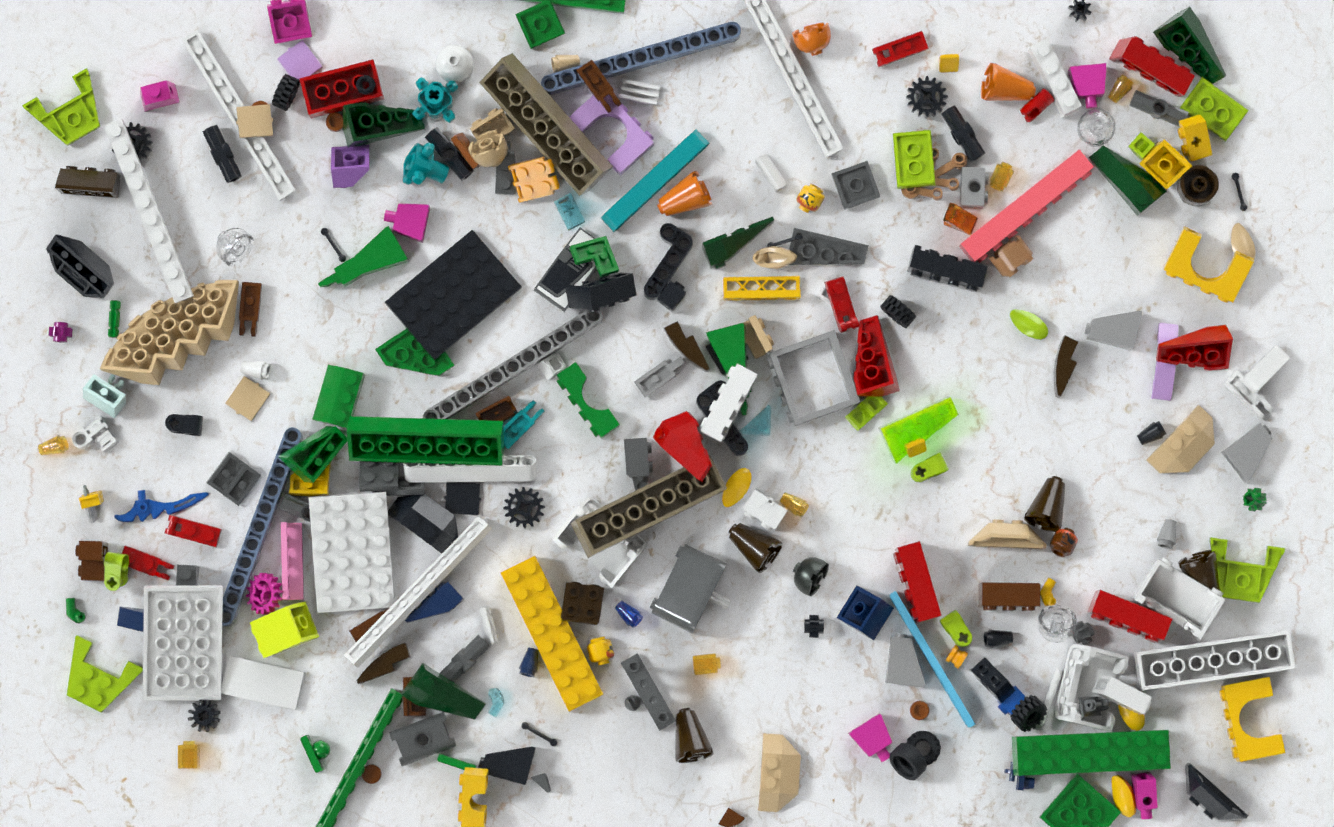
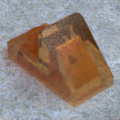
[943,203,978,235]

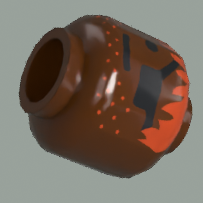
[1050,528,1078,557]

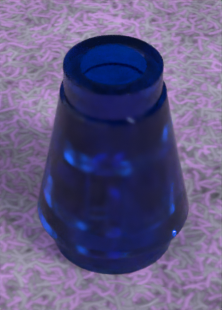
[615,600,643,628]

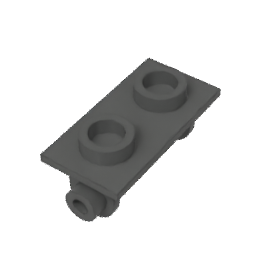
[1079,696,1110,717]

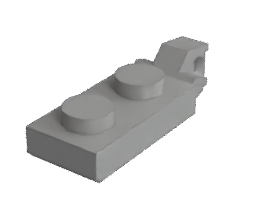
[634,356,685,398]

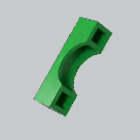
[556,362,620,439]

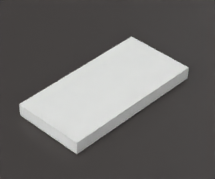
[221,656,305,710]

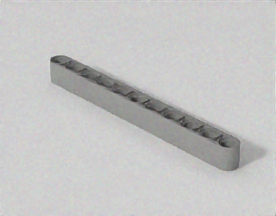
[423,310,603,419]

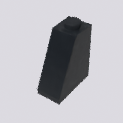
[478,746,536,785]

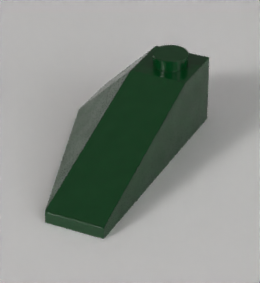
[343,102,425,148]
[1089,145,1167,216]
[401,663,486,720]

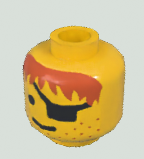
[796,183,825,213]
[587,636,614,666]

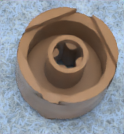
[988,235,1034,277]

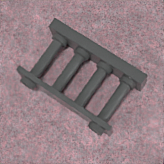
[621,653,676,731]

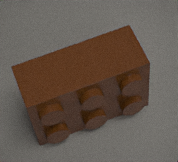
[978,582,1040,611]

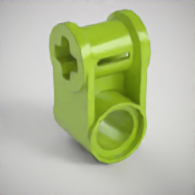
[910,452,949,482]
[104,552,129,591]
[939,610,972,647]

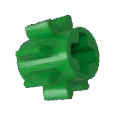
[1243,488,1267,512]

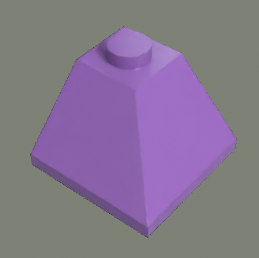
[331,144,370,188]

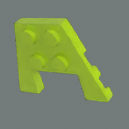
[22,68,100,146]
[1209,537,1285,603]
[67,635,143,713]

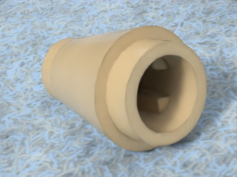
[551,55,580,73]

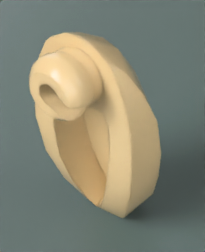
[1231,223,1255,259]
[753,246,797,269]

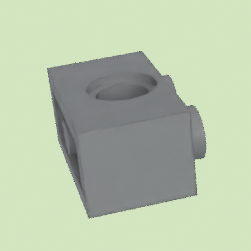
[960,167,989,208]

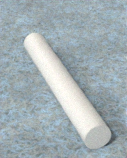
[1040,669,1063,726]

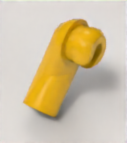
[1040,577,1056,607]

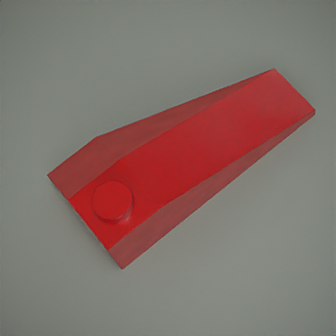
[653,411,712,482]

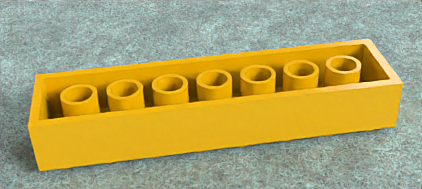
[501,556,604,712]

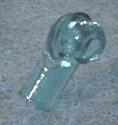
[488,688,505,717]

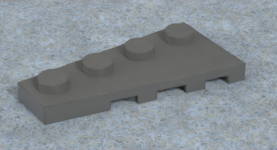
[789,228,869,265]

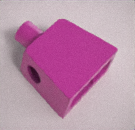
[1068,63,1106,109]
[140,80,180,112]
[384,204,430,243]
[848,714,892,762]
[1131,772,1158,819]

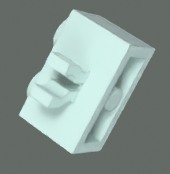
[83,374,126,418]

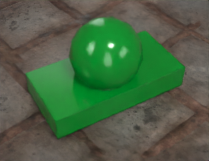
[300,735,330,773]

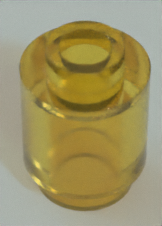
[989,162,1014,192]

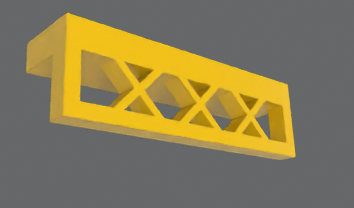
[723,276,801,301]

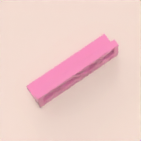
[281,522,304,600]

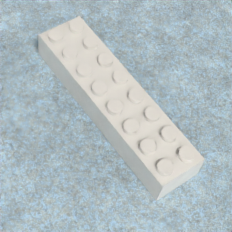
[1133,630,1296,691]

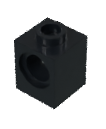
[657,281,686,312]

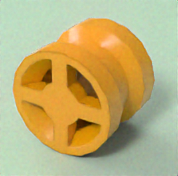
[945,645,968,669]

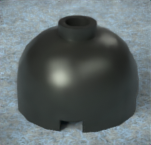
[793,557,829,597]

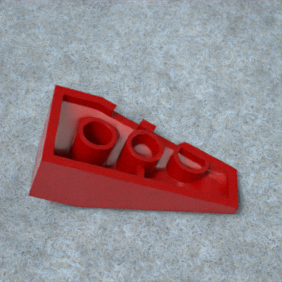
[854,315,900,397]
[1156,325,1233,371]

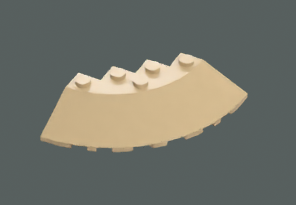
[100,280,239,385]

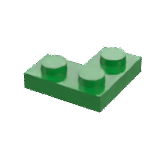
[569,236,619,277]

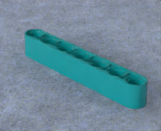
[601,129,709,232]

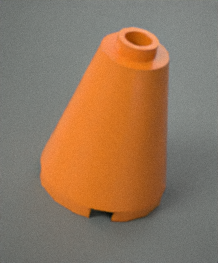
[981,63,1036,101]
[657,171,712,216]

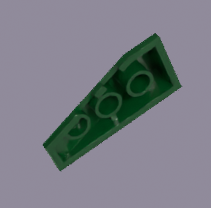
[1153,6,1226,84]
[702,216,774,270]

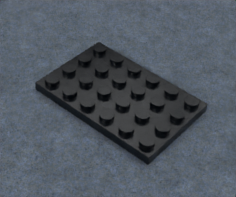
[385,230,522,361]

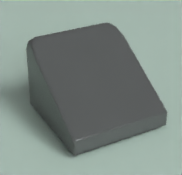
[531,773,551,793]

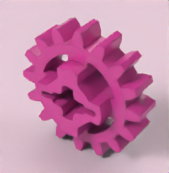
[246,573,283,615]

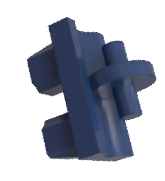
[1004,762,1035,791]

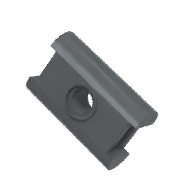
[389,712,457,767]

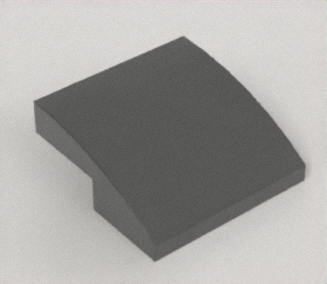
[206,452,261,506]

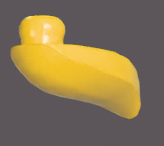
[722,468,752,507]
[1118,705,1145,731]
[1111,775,1136,817]

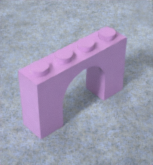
[569,95,654,176]

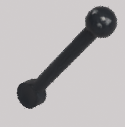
[1231,173,1247,211]
[321,228,346,262]
[767,235,803,247]
[521,722,557,746]

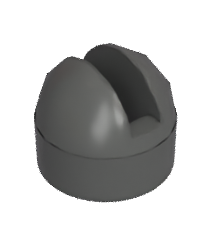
[625,695,640,711]

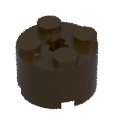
[1177,165,1219,206]

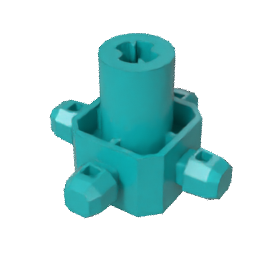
[412,77,459,123]
[403,143,449,185]

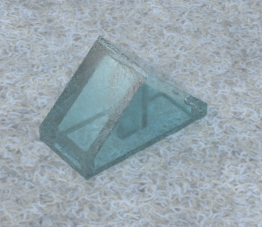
[554,193,585,231]
[740,405,771,436]

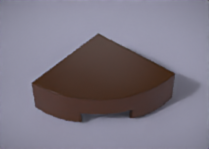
[718,808,745,827]

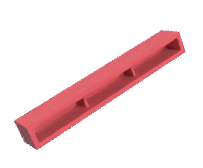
[959,149,1094,263]

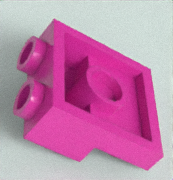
[267,0,312,44]

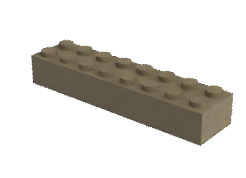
[479,53,613,196]
[571,454,727,558]

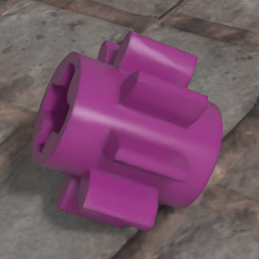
[48,322,73,343]

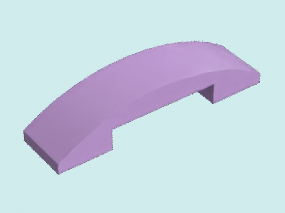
[1151,323,1178,401]

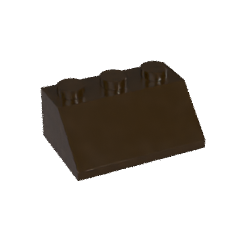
[55,166,120,198]

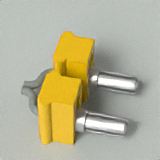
[79,485,104,523]

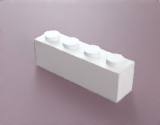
[1028,39,1082,118]

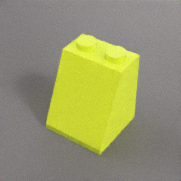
[250,601,319,658]

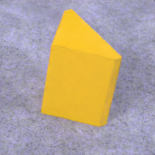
[1139,139,1192,189]

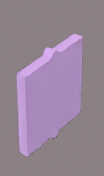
[277,40,322,80]

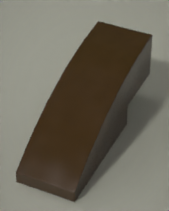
[664,321,710,372]
[1054,335,1078,398]
[356,643,411,684]

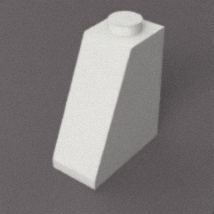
[1092,675,1152,715]

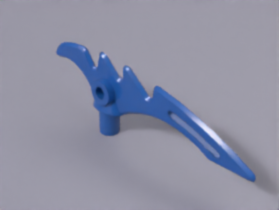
[114,490,209,522]

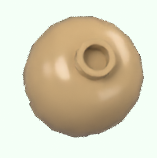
[468,130,508,167]

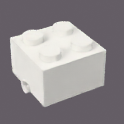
[743,489,788,531]

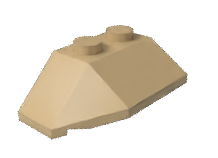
[1146,405,1215,473]
[968,520,1047,549]
[758,733,801,812]

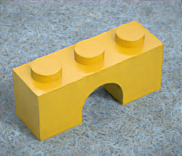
[458,767,488,827]

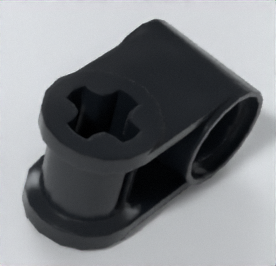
[165,414,203,436]

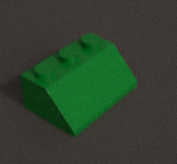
[312,364,365,429]

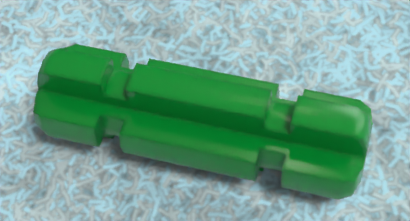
[108,300,121,338]

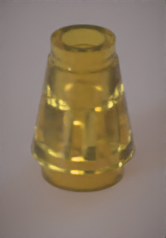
[1108,74,1134,104]
[38,435,69,455]
[779,492,809,518]

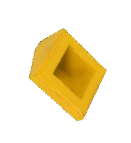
[939,54,959,73]
[904,438,927,458]

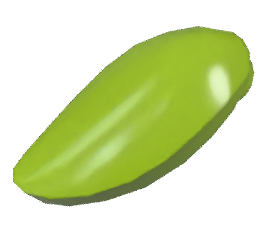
[1010,309,1048,340]

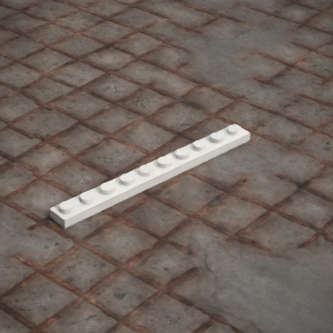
[743,0,844,158]
[181,30,296,201]
[104,119,194,303]
[344,516,492,668]

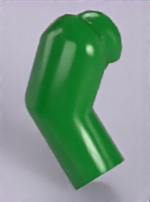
[66,598,86,624]

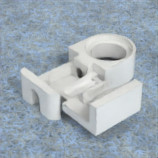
[71,415,118,453]

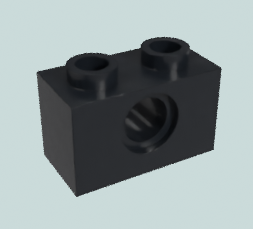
[971,657,1016,704]

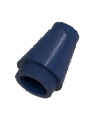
[519,648,539,677]

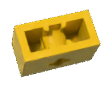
[1177,115,1213,162]

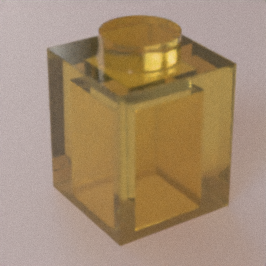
[692,653,721,675]
[178,741,200,769]

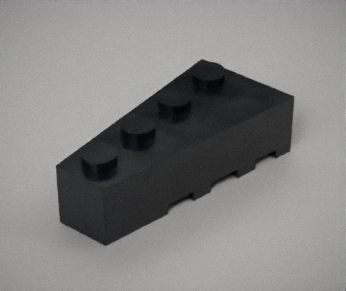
[907,245,988,292]

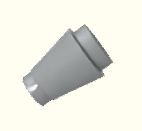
[1157,519,1176,549]

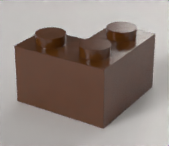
[75,541,108,581]

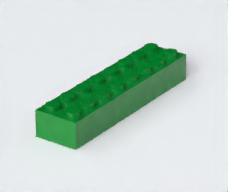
[347,416,505,466]
[1012,730,1171,776]

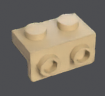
[470,108,515,141]
[745,315,774,359]

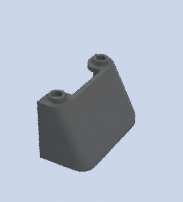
[649,544,727,634]

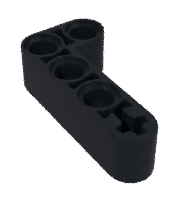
[644,223,693,300]
[696,380,748,456]

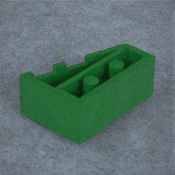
[278,426,347,483]

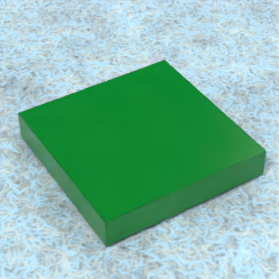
[515,0,566,49]

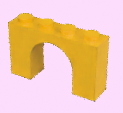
[1164,226,1254,303]
[1219,677,1285,762]

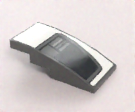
[533,227,597,313]

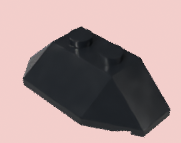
[46,234,114,298]
[387,494,458,554]
[1185,763,1249,820]

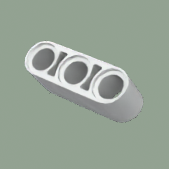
[1240,344,1290,394]

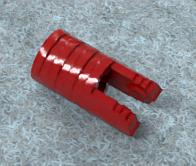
[1020,88,1055,122]

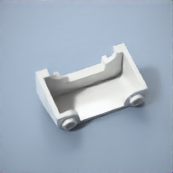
[553,497,647,588]
[1133,557,1225,639]
[1055,644,1129,732]

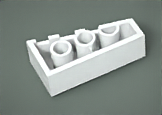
[700,364,758,443]

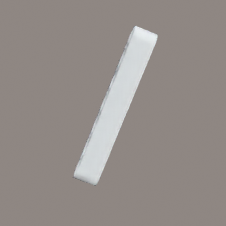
[403,455,537,482]

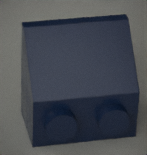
[836,585,894,640]

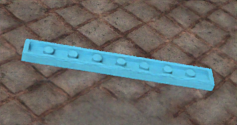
[889,591,975,728]

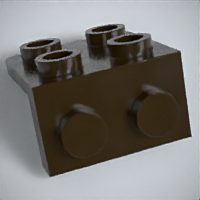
[561,582,604,625]

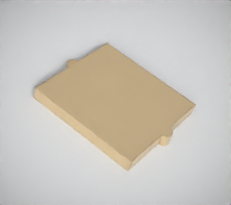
[236,104,273,138]
[225,376,270,421]

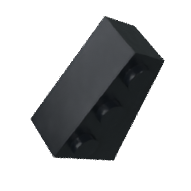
[565,272,637,312]

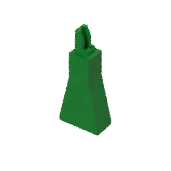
[318,226,409,287]
[706,322,753,416]

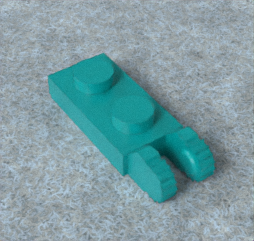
[504,400,545,450]

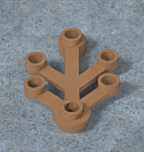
[901,148,968,201]

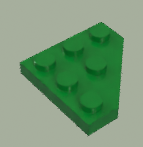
[375,329,455,376]
[1039,773,1121,827]

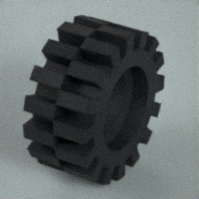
[272,74,300,111]
[880,295,916,328]
[1010,695,1047,732]
[907,731,941,765]

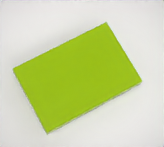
[1180,77,1249,142]
[893,130,936,189]

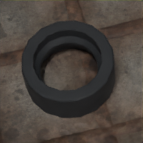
[889,743,927,781]

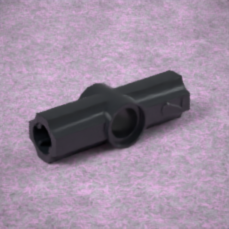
[941,105,985,162]
[202,125,242,184]
[425,127,474,181]

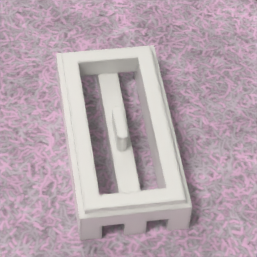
[619,79,660,106]

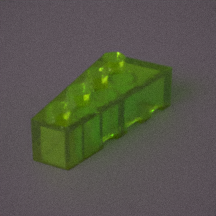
[878,396,959,464]

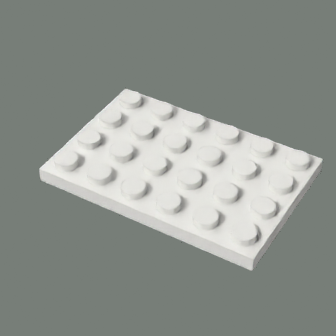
[309,491,394,613]
[143,585,223,701]

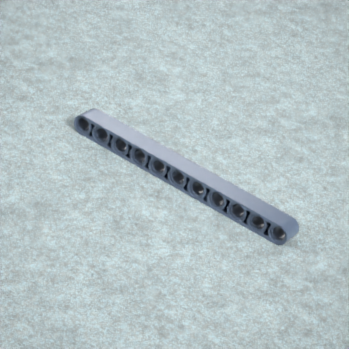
[541,22,741,95]
[222,427,303,626]

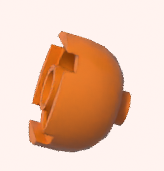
[792,22,831,56]

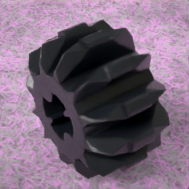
[188,700,221,732]

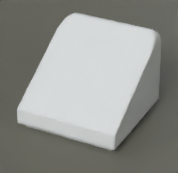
[538,352,567,380]

